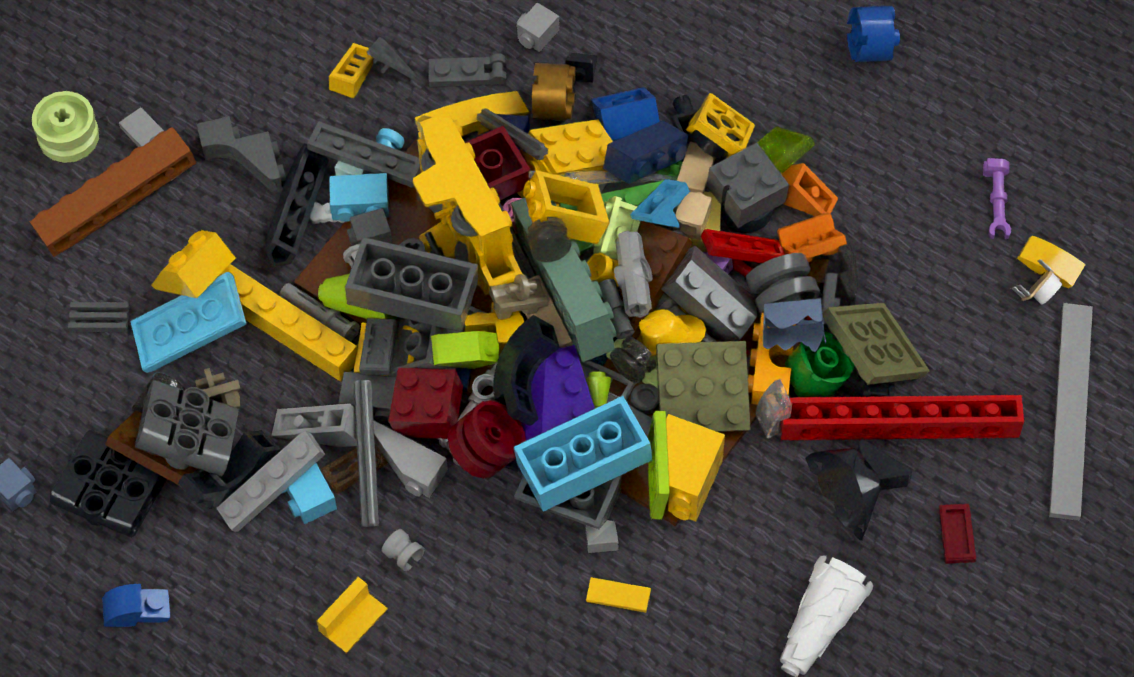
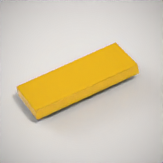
[586,577,651,613]

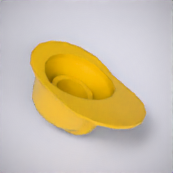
[636,309,706,356]

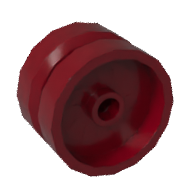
[448,400,526,479]

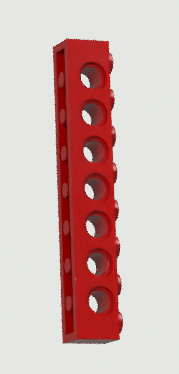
[780,395,1024,440]

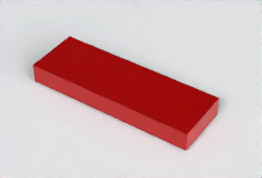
[700,229,786,263]

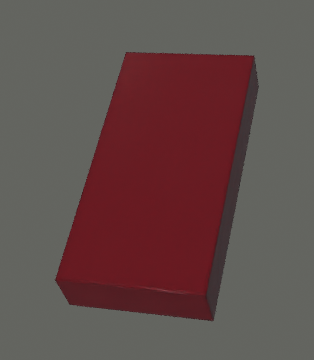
[938,504,976,564]

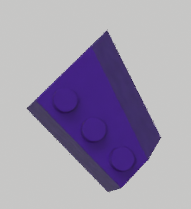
[520,345,595,441]

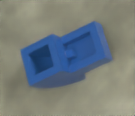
[102,584,170,627]

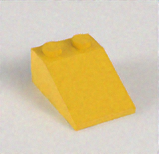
[151,230,236,298]

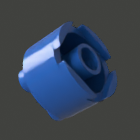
[847,6,900,62]

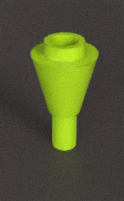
[585,371,612,409]

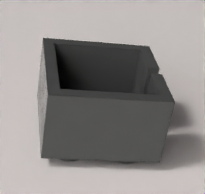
[706,143,789,228]

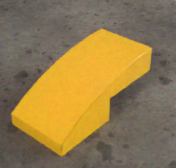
[1017,235,1085,289]

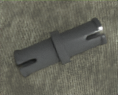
[599,279,635,339]

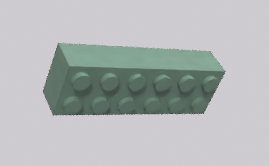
[511,198,617,362]

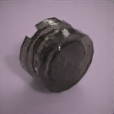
[526,217,572,262]
[610,337,657,384]

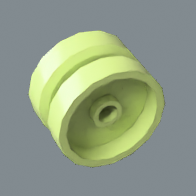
[32,91,99,163]

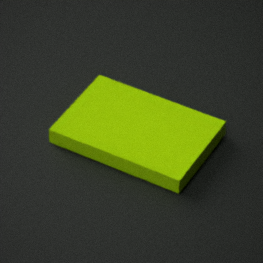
[647,411,670,519]

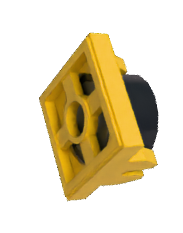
[686,93,755,158]

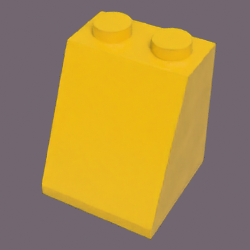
[666,414,725,522]

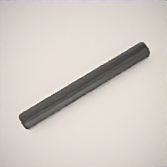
[354,379,379,528]

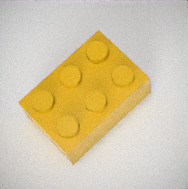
[519,119,613,180]

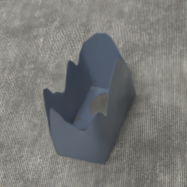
[763,298,826,352]

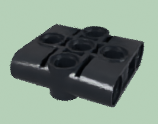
[50,430,167,538]

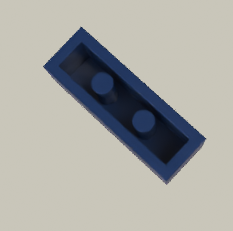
[603,121,688,184]

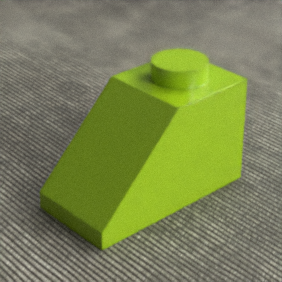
[431,331,499,369]

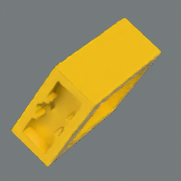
[523,170,610,244]

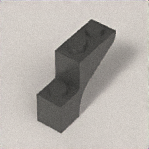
[197,116,286,193]

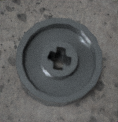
[746,253,820,316]

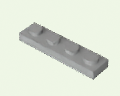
[217,430,325,532]

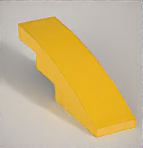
[415,91,529,136]

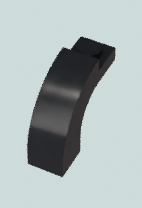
[493,315,560,426]
[178,430,281,509]

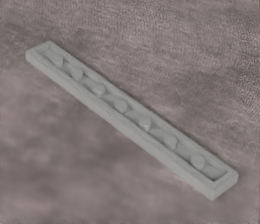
[1049,303,1093,521]

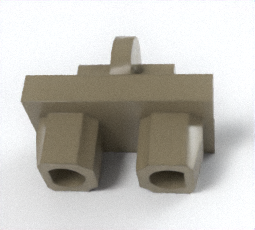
[489,274,550,319]
[195,368,241,408]

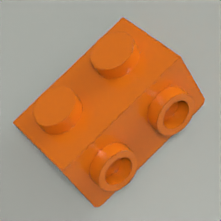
[777,213,847,263]

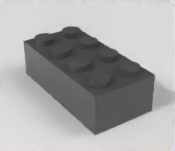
[345,237,478,332]

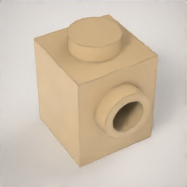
[673,192,712,241]

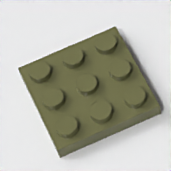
[822,303,930,385]
[656,341,750,432]

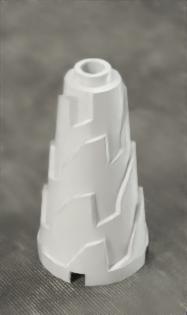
[780,555,873,677]

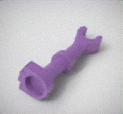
[983,158,1011,239]

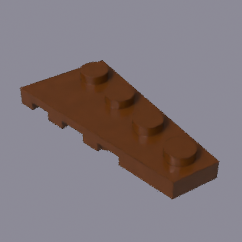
[619,221,692,341]

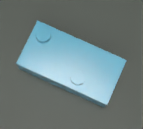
[514,396,652,512]

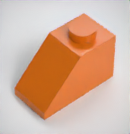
[778,163,838,216]

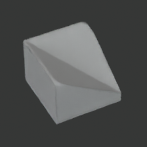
[585,520,618,553]

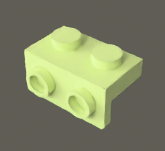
[592,196,640,260]

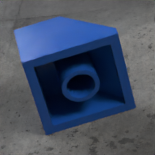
[591,87,660,142]

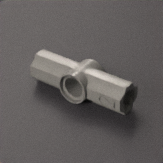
[614,231,653,318]

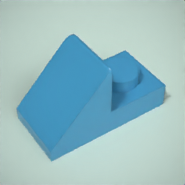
[630,179,690,228]

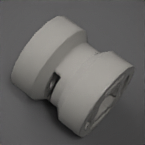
[382,529,425,571]

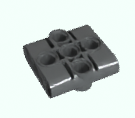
[135,380,239,476]

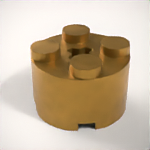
[532,63,575,121]

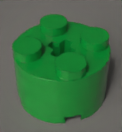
[785,331,855,397]

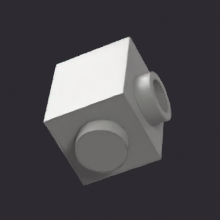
[516,3,559,52]

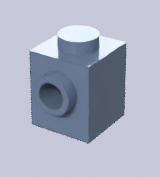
[0,458,37,511]

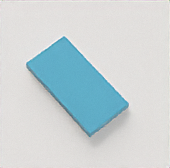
[130,272,246,373]

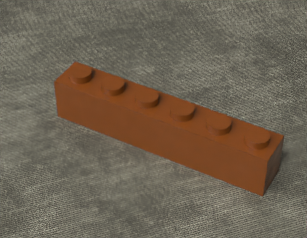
[29,127,196,257]

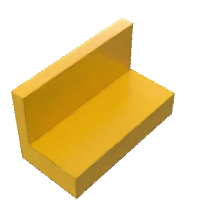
[317,577,388,653]

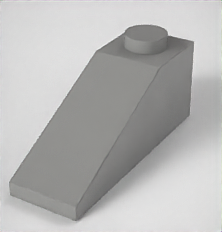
[271,404,357,447]
[373,420,448,498]

